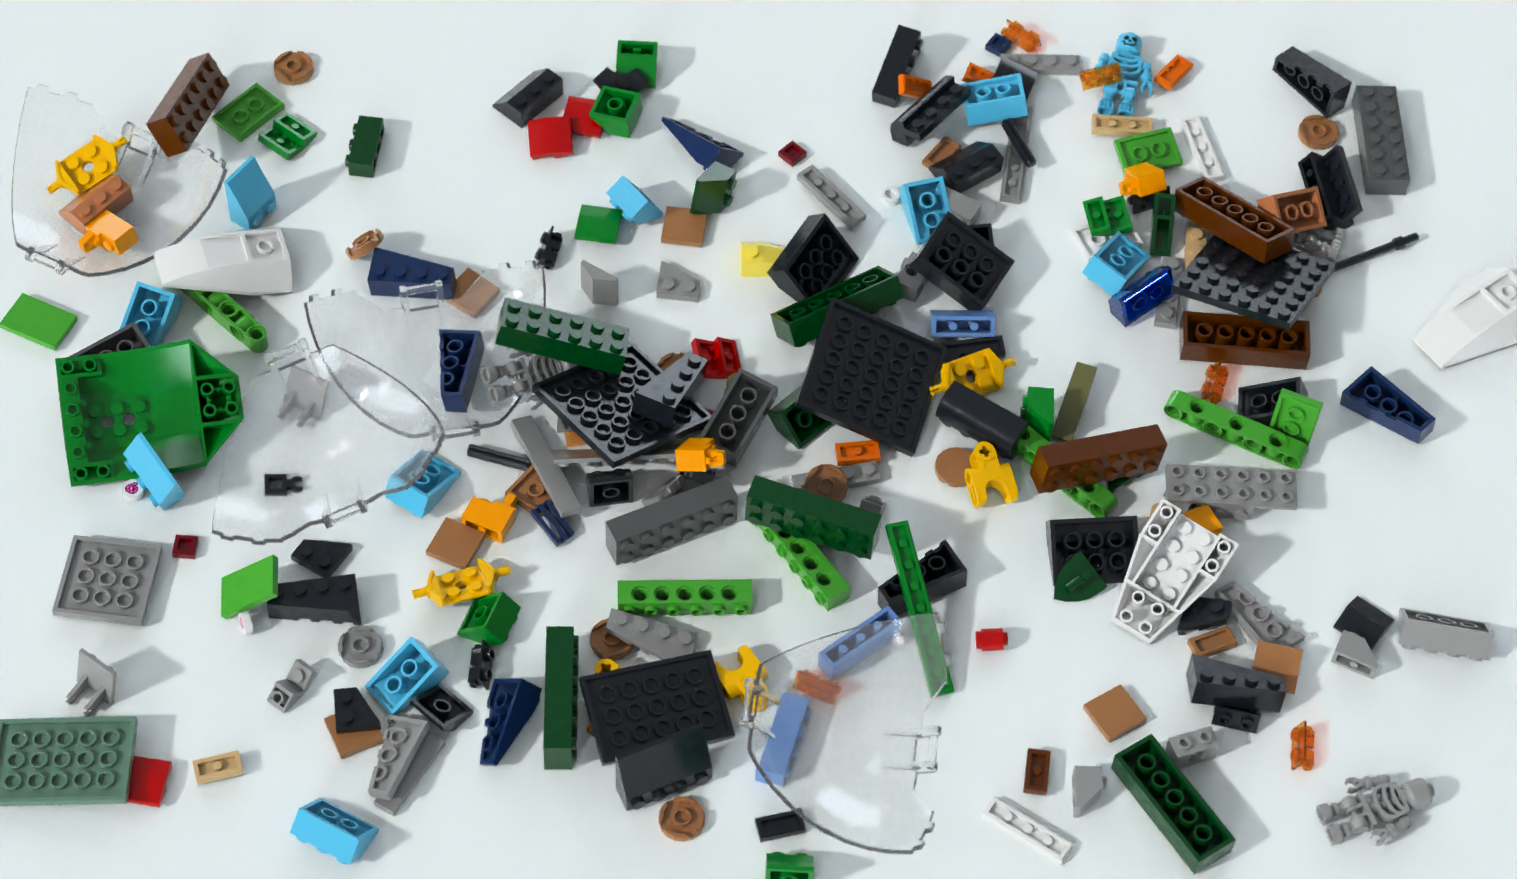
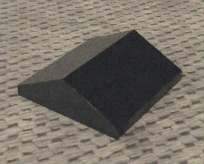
[1333,596,1395,651]
[410,684,474,731]

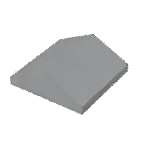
[581,260,618,306]

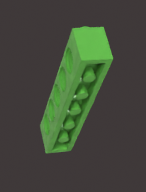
[755,525,850,611]
[618,579,753,616]

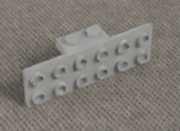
[553,444,682,467]
[1165,464,1298,520]

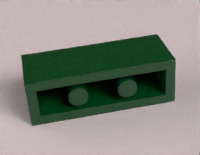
[345,115,384,178]

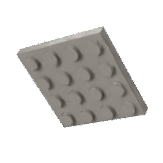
[52,535,163,626]

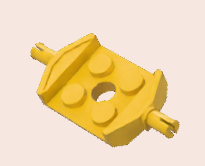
[46,134,128,196]
[929,348,1016,396]
[412,558,511,607]

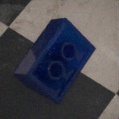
[1108,266,1175,328]

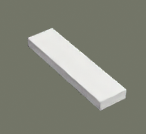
[1179,115,1225,182]
[981,796,1074,865]

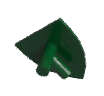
[1054,551,1108,602]

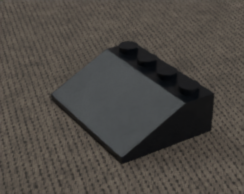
[909,211,1015,310]
[767,213,859,302]
[1046,516,1138,586]
[616,723,712,811]

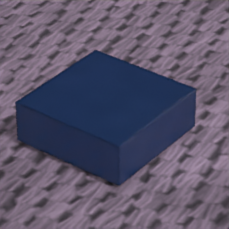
[985,33,1012,57]

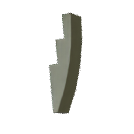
[1051,361,1097,441]

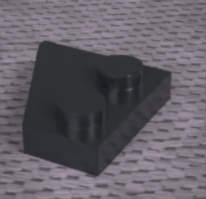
[678,470,719,483]
[291,539,353,578]
[1177,597,1233,635]
[333,687,381,734]

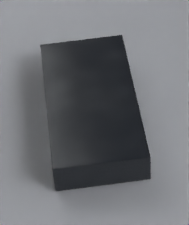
[755,809,806,842]

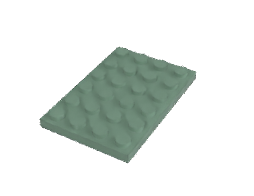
[0,716,138,806]

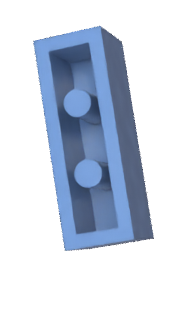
[930,310,996,337]

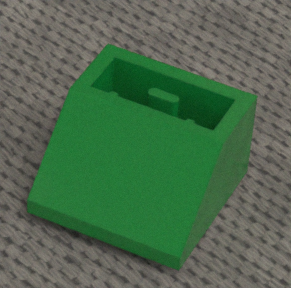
[616,40,658,88]

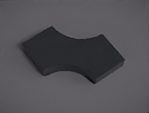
[592,67,649,93]

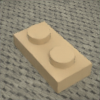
[192,750,244,785]

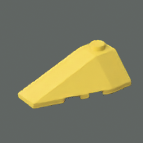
[740,241,785,277]

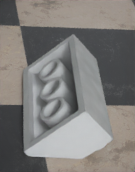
[1397,608,1494,661]

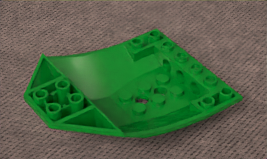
[55,339,244,487]

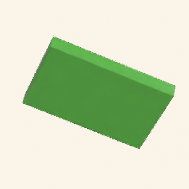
[212,83,285,143]
[1113,127,1183,175]
[0,293,78,351]
[1269,388,1323,446]
[221,555,278,619]

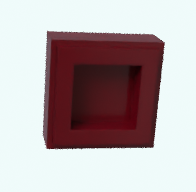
[778,140,807,167]
[172,535,199,559]

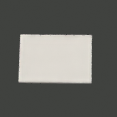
[1069,223,1143,264]

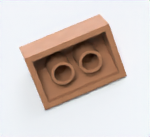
[58,175,134,235]
[1256,186,1327,233]

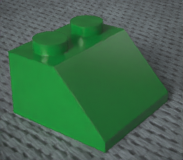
[589,86,643,138]
[1020,386,1054,442]
[457,592,521,646]
[765,852,814,879]

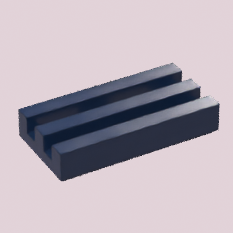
[530,499,575,547]

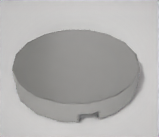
[338,625,384,669]

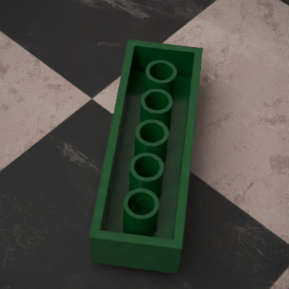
[770,266,904,347]
[495,297,629,375]
[745,475,882,560]
[543,626,579,770]
[1111,734,1236,875]

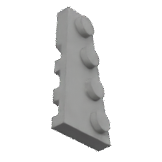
[1214,581,1305,647]
[605,608,698,660]
[368,714,431,801]

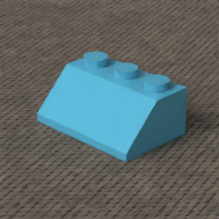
[961,73,1028,126]
[123,433,186,511]
[290,797,379,865]

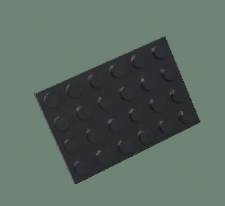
[579,650,735,766]

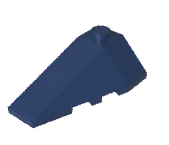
[661,117,744,171]
[479,678,542,766]

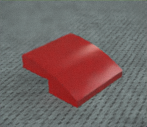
[563,96,602,139]
[528,117,574,160]
[691,337,741,379]
[128,756,172,807]

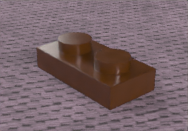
[1023,748,1051,796]

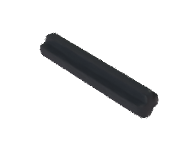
[1002,118,1036,168]
[467,444,530,471]

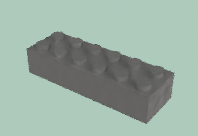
[1352,85,1410,195]
[605,476,738,566]

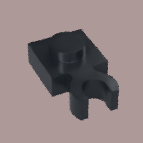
[264,474,302,497]

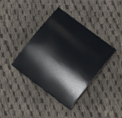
[993,56,1038,101]

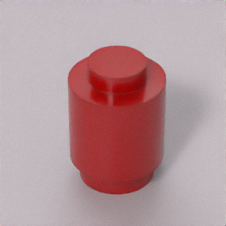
[975,628,1008,651]

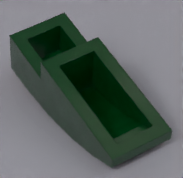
[1149,192,1176,257]

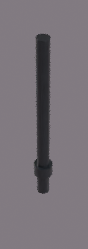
[1334,232,1419,272]

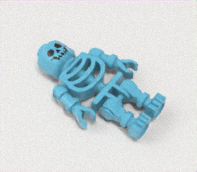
[1089,32,1153,116]

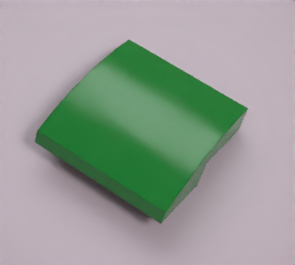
[258,112,317,160]
[1083,195,1133,236]
[575,204,622,244]

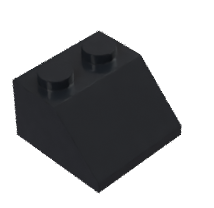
[586,468,633,507]

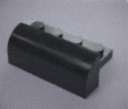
[890,75,971,147]
[1298,145,1363,231]
[935,380,1028,461]

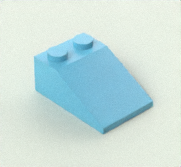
[224,155,277,229]
[898,176,951,244]
[1082,231,1151,298]
[120,281,184,346]
[385,451,462,518]
[365,636,450,715]

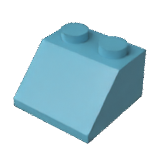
[606,175,664,225]

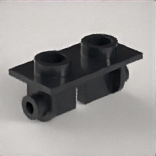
[1127,186,1170,214]
[534,226,563,270]
[467,640,495,690]
[1211,705,1261,734]

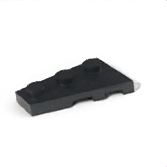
[940,335,1006,375]

